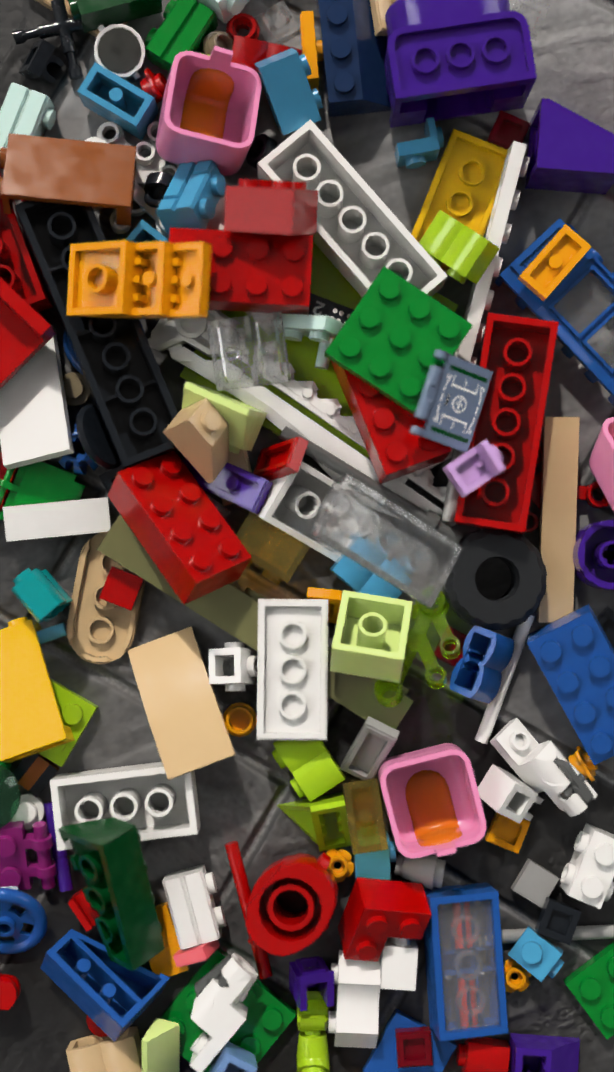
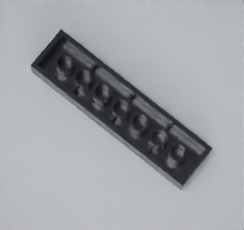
[15,200,178,470]

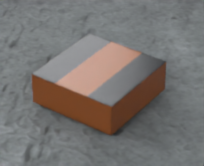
[10,753,60,798]

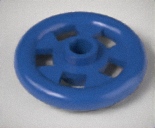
[0,888,48,954]

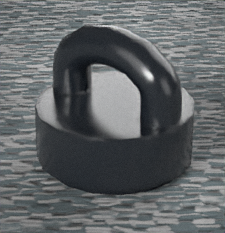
[246,134,278,170]
[144,172,173,208]

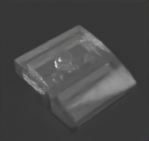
[207,311,291,391]

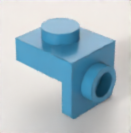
[395,117,444,169]
[507,926,565,982]

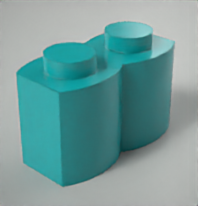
[11,568,73,623]

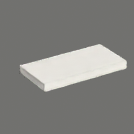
[0,325,74,470]
[257,599,328,740]

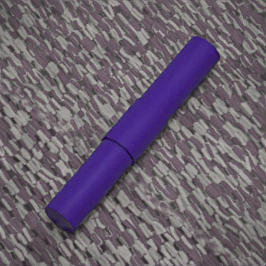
[43,801,73,892]

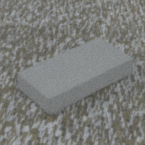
[340,716,400,784]

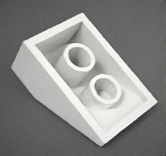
[254,461,378,562]

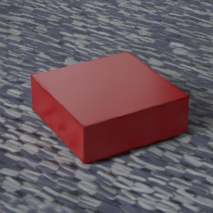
[99,566,144,611]

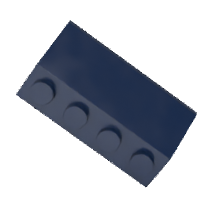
[316,0,391,117]

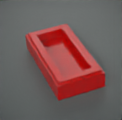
[253,436,309,481]

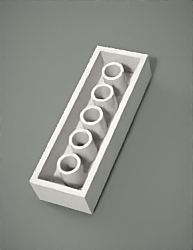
[257,119,448,297]

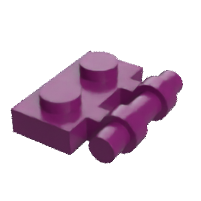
[0,821,57,890]

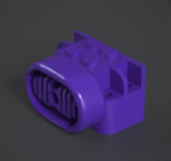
[384,0,537,128]

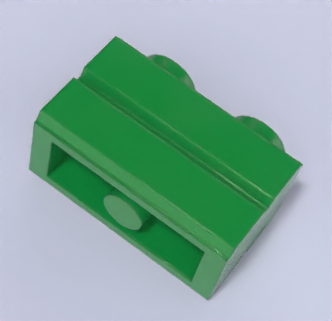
[145,0,218,74]

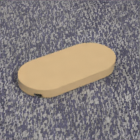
[66,532,146,664]

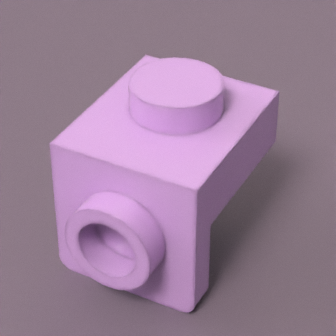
[442,440,506,498]

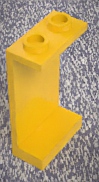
[0,617,74,763]

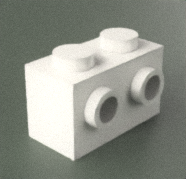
[560,823,614,909]

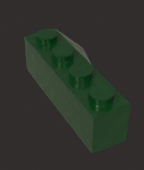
[58,817,165,971]

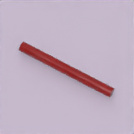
[224,841,273,979]

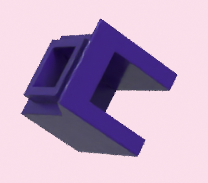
[289,956,334,1011]

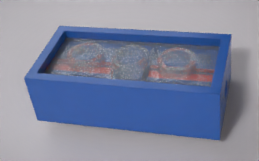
[423,882,508,1041]

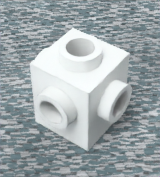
[209,642,257,692]

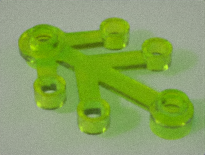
[374,588,461,707]

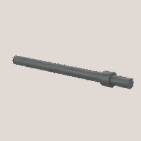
[279,426,463,546]

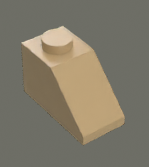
[163,398,229,484]

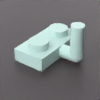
[269,313,344,370]

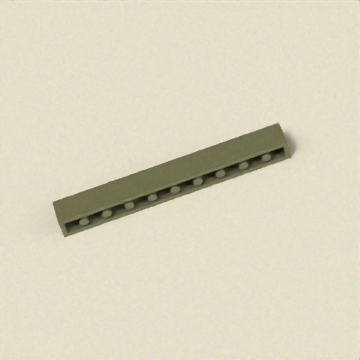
[97,514,414,729]

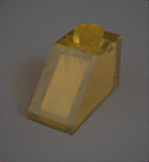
[343,778,389,855]

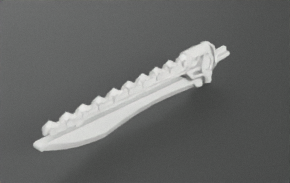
[147,310,456,527]

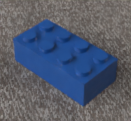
[527,604,614,765]

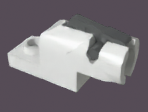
[489,718,598,817]
[189,953,258,1072]

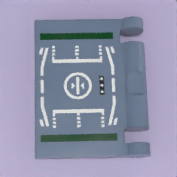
[409,349,493,453]

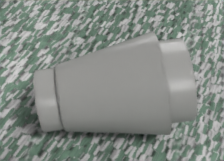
[394,855,446,890]

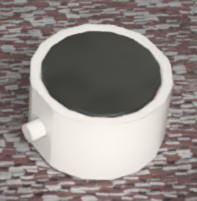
[93,24,145,80]

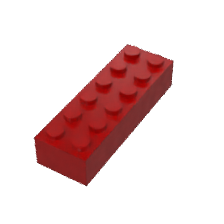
[454,313,559,535]

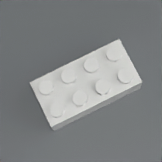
[50,762,201,851]

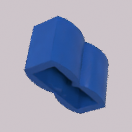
[450,625,514,704]

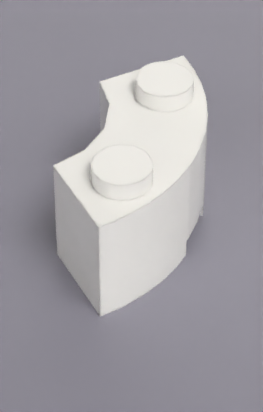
[328,950,381,1048]

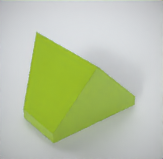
[277,792,353,851]

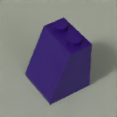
[525,98,614,195]

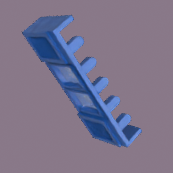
[494,218,614,406]

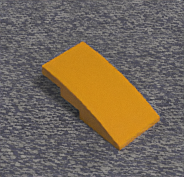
[66,240,212,319]

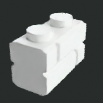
[162,864,226,950]

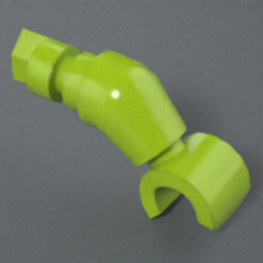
[296,991,330,1072]

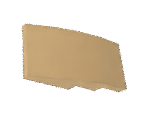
[127,626,236,780]

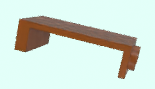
[0,133,136,226]

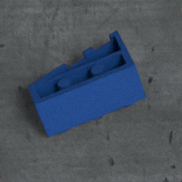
[40,929,170,1042]

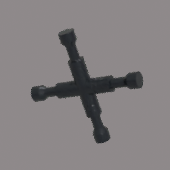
[12,0,83,80]

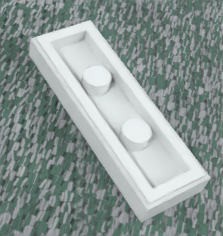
[3,497,111,542]

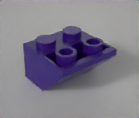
[508,1033,580,1072]

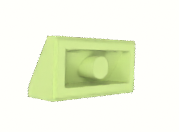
[141,1018,180,1072]

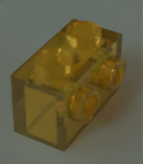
[236,511,310,585]

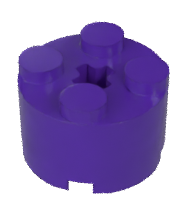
[573,520,614,590]

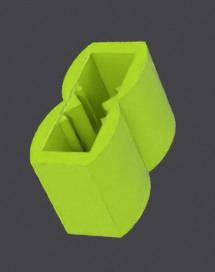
[419,210,500,284]
[271,740,345,802]

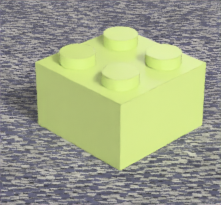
[330,590,413,683]

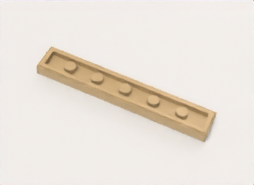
[537,417,580,623]

